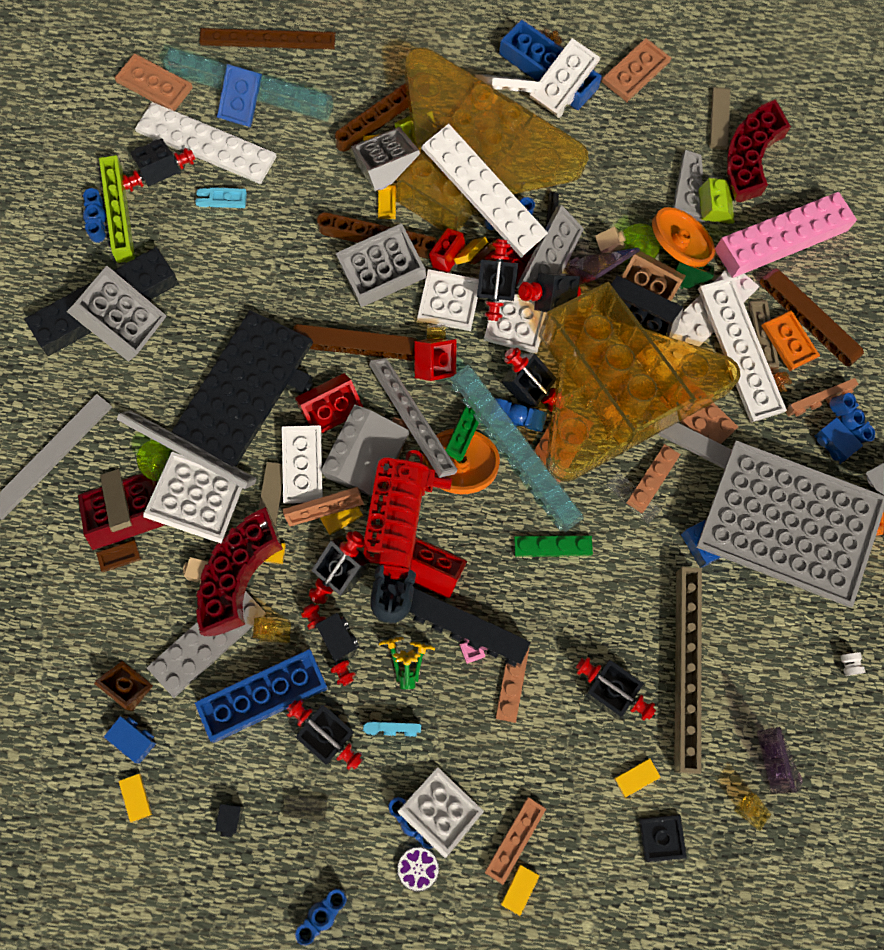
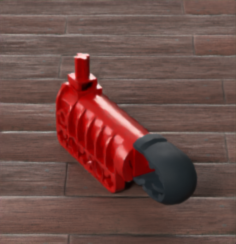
[364,450,452,623]

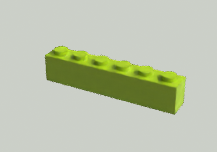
[99,155,135,263]

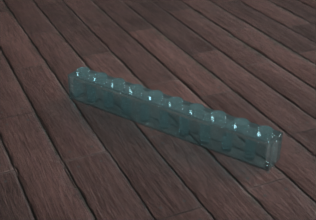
[163,48,333,122]
[450,365,585,532]

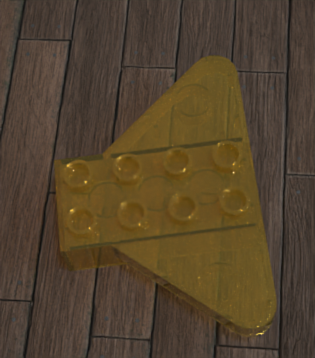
[396,48,589,232]
[538,282,741,481]

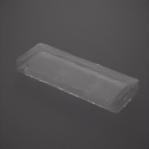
[605,471,661,524]

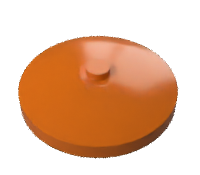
[652,207,715,267]
[423,429,500,494]

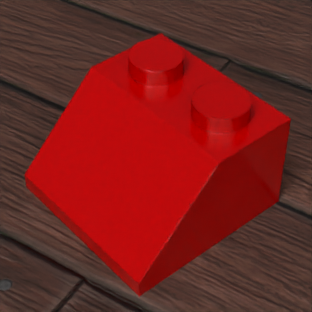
[415,339,457,381]

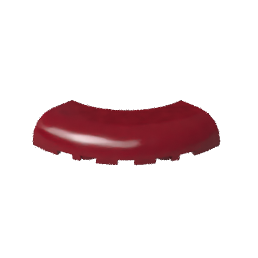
[727,99,791,202]
[196,507,283,636]

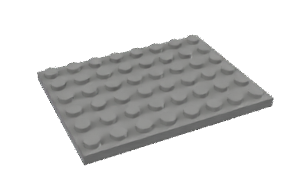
[696,441,884,608]

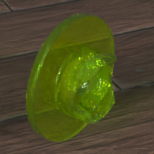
[616,224,660,266]
[136,440,181,482]

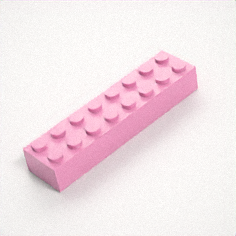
[715,192,857,278]

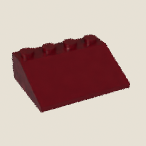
[78,470,165,550]

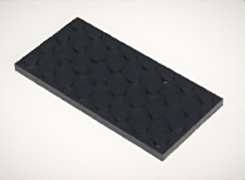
[172,310,314,467]

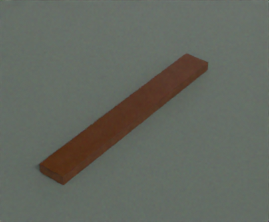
[199,28,336,49]

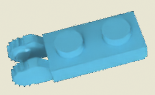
[196,188,247,208]
[363,722,421,736]

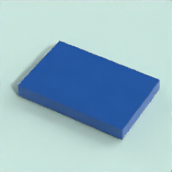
[217,64,262,127]

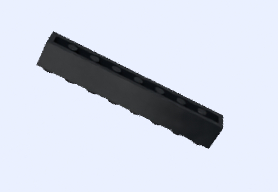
[381,576,531,668]

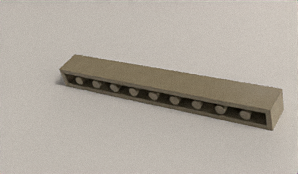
[674,567,702,774]

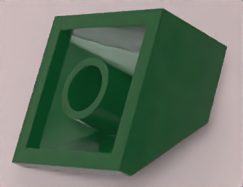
[675,261,714,289]

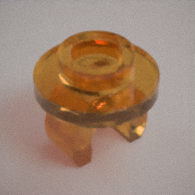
[546,30,562,45]
[773,372,792,392]

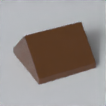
[94,661,153,711]

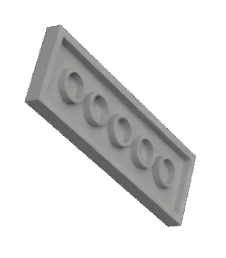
[516,205,584,306]
[147,591,266,698]

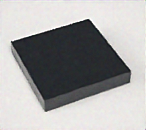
[638,814,687,863]

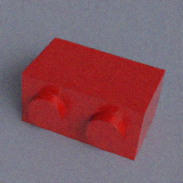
[429,228,466,273]

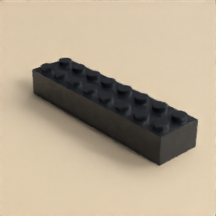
[24,247,179,357]

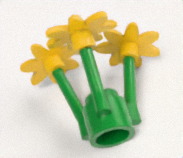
[378,637,435,690]

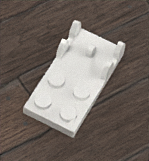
[530,38,600,118]
[282,426,323,504]

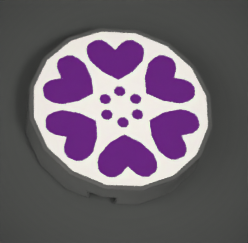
[397,847,439,892]

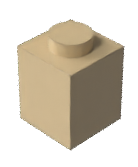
[595,226,626,256]
[183,557,208,583]

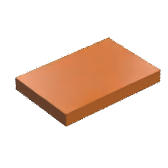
[761,310,820,372]

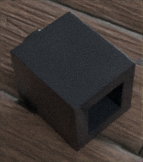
[285,369,314,395]
[215,804,244,838]

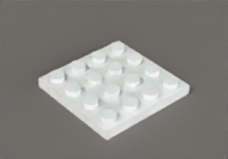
[143,452,242,543]

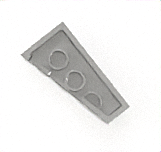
[672,150,705,222]

